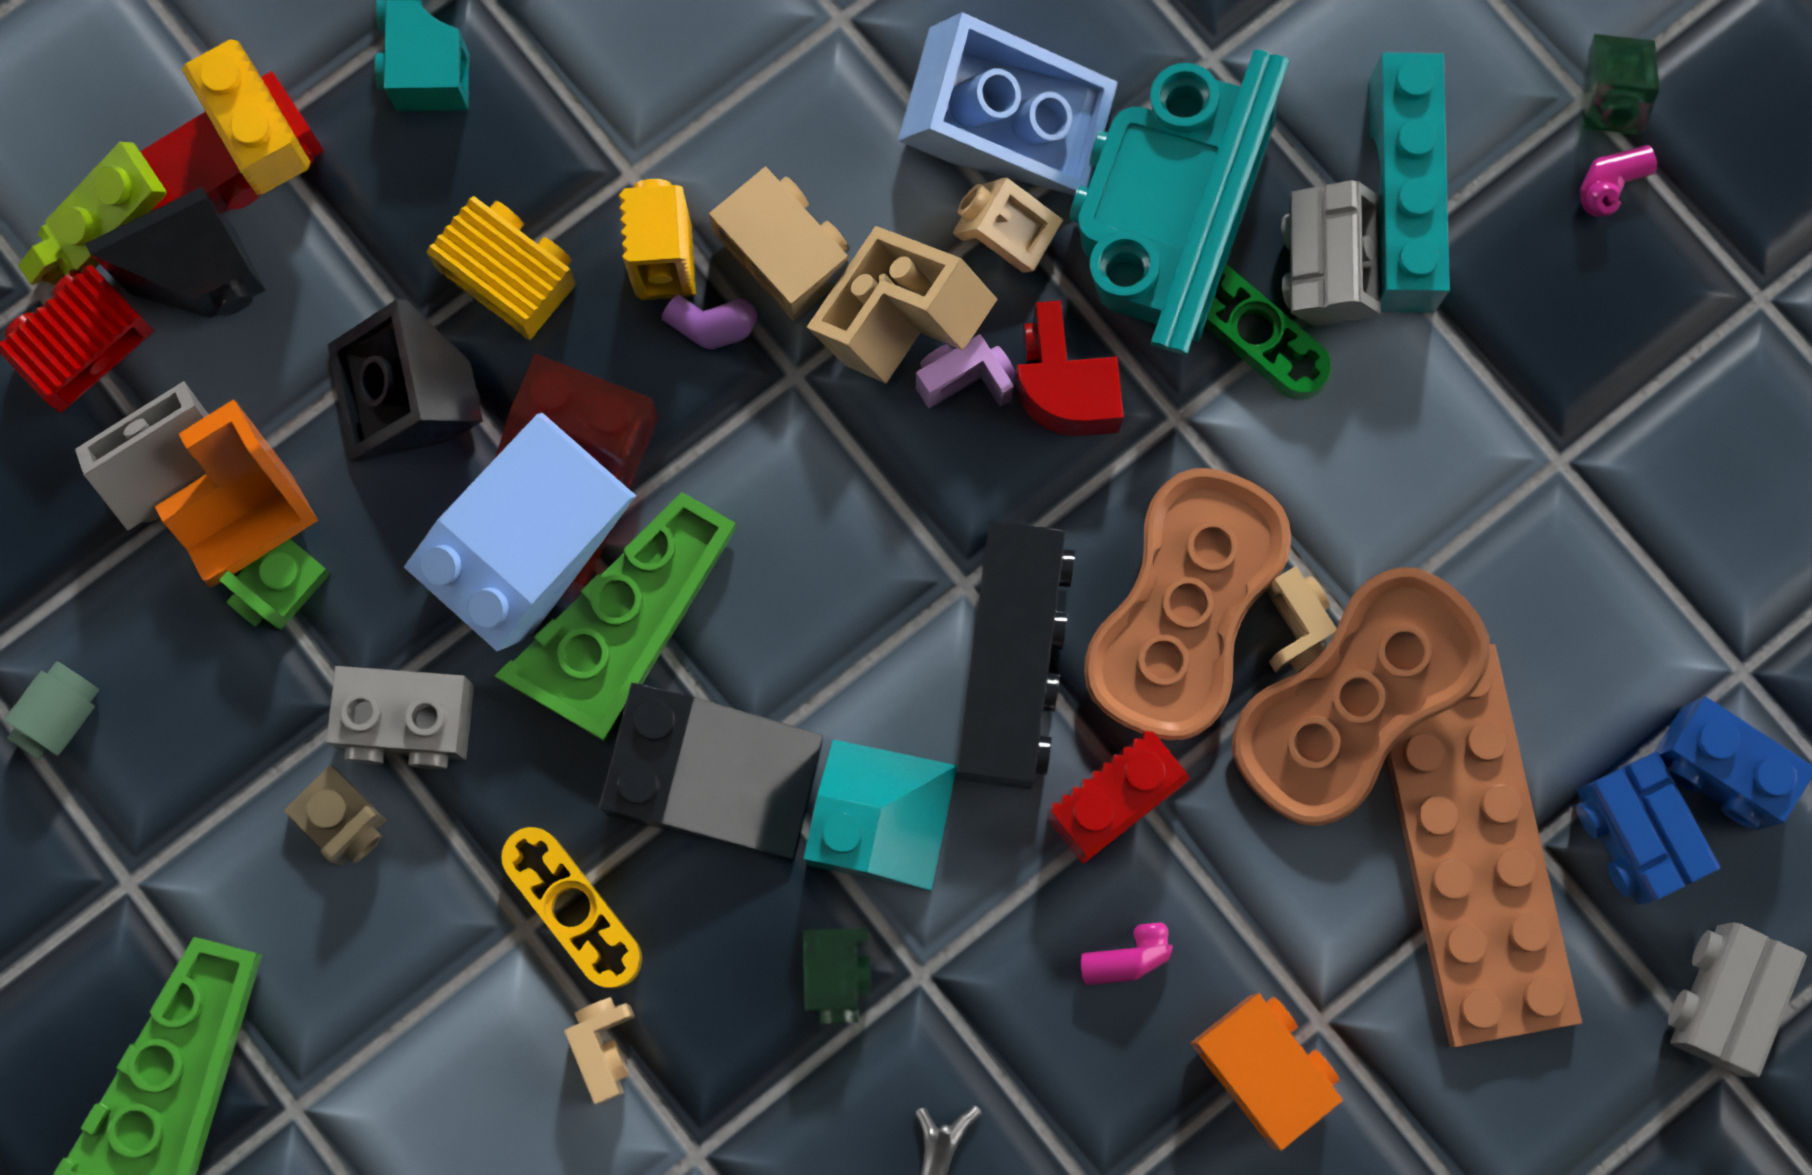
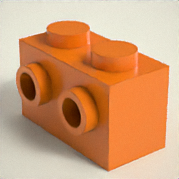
[1190,993,1343,1151]

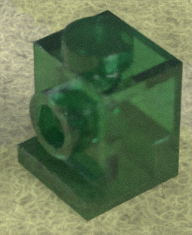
[803,928,871,1024]

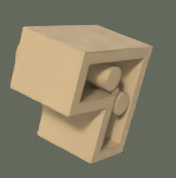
[807,226,998,383]

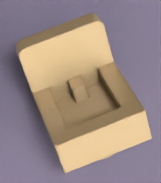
[1266,566,1337,673]

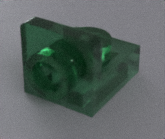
[1583,34,1660,135]

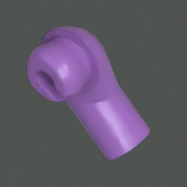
[661,294,758,350]

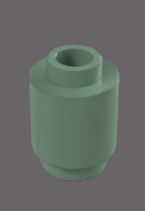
[4,661,100,760]

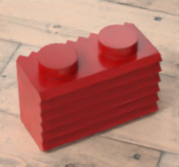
[0,265,155,414]
[1047,731,1190,864]

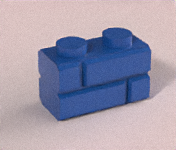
[1576,751,1721,905]

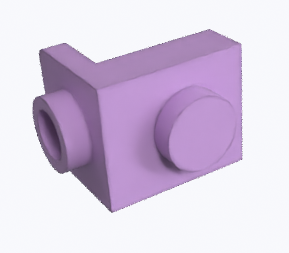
[916,334,1016,409]

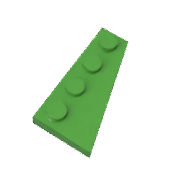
[495,492,737,743]
[53,937,263,1175]

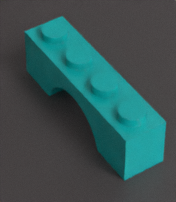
[375,0,469,111]
[1369,52,1450,313]

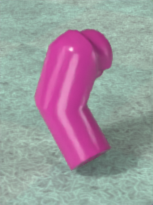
[1579,145,1657,216]
[1081,923,1173,985]

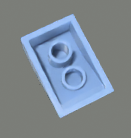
[898,12,1118,195]
[404,413,636,651]

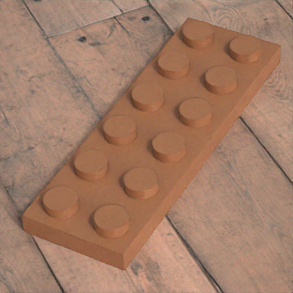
[1386,644,1582,1047]

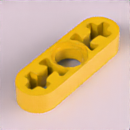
[502,827,642,989]

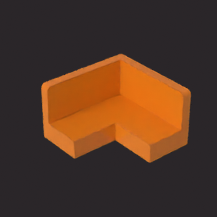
[155,399,318,587]

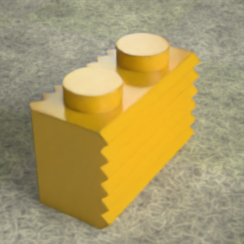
[181,39,310,195]
[619,179,696,300]
[426,196,577,340]

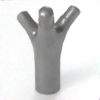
[915,1105,982,1175]

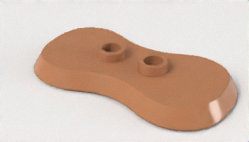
[1084,468,1291,740]
[1232,567,1490,826]

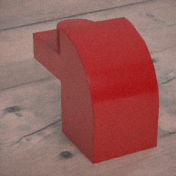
[1014,300,1124,436]

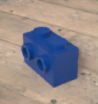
[1653,696,1812,830]

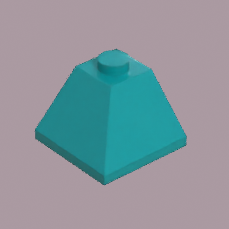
[803,740,957,891]

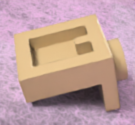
[953,177,1063,273]
[564,997,635,1104]

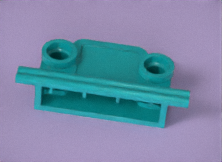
[1069,49,1290,356]

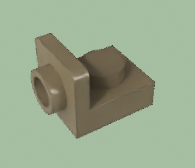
[283,765,388,866]

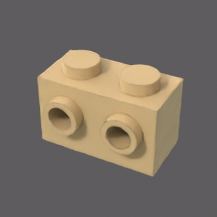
[709,166,850,322]

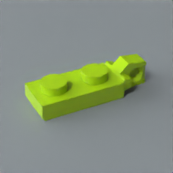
[18,141,167,285]

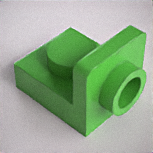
[220,539,331,630]

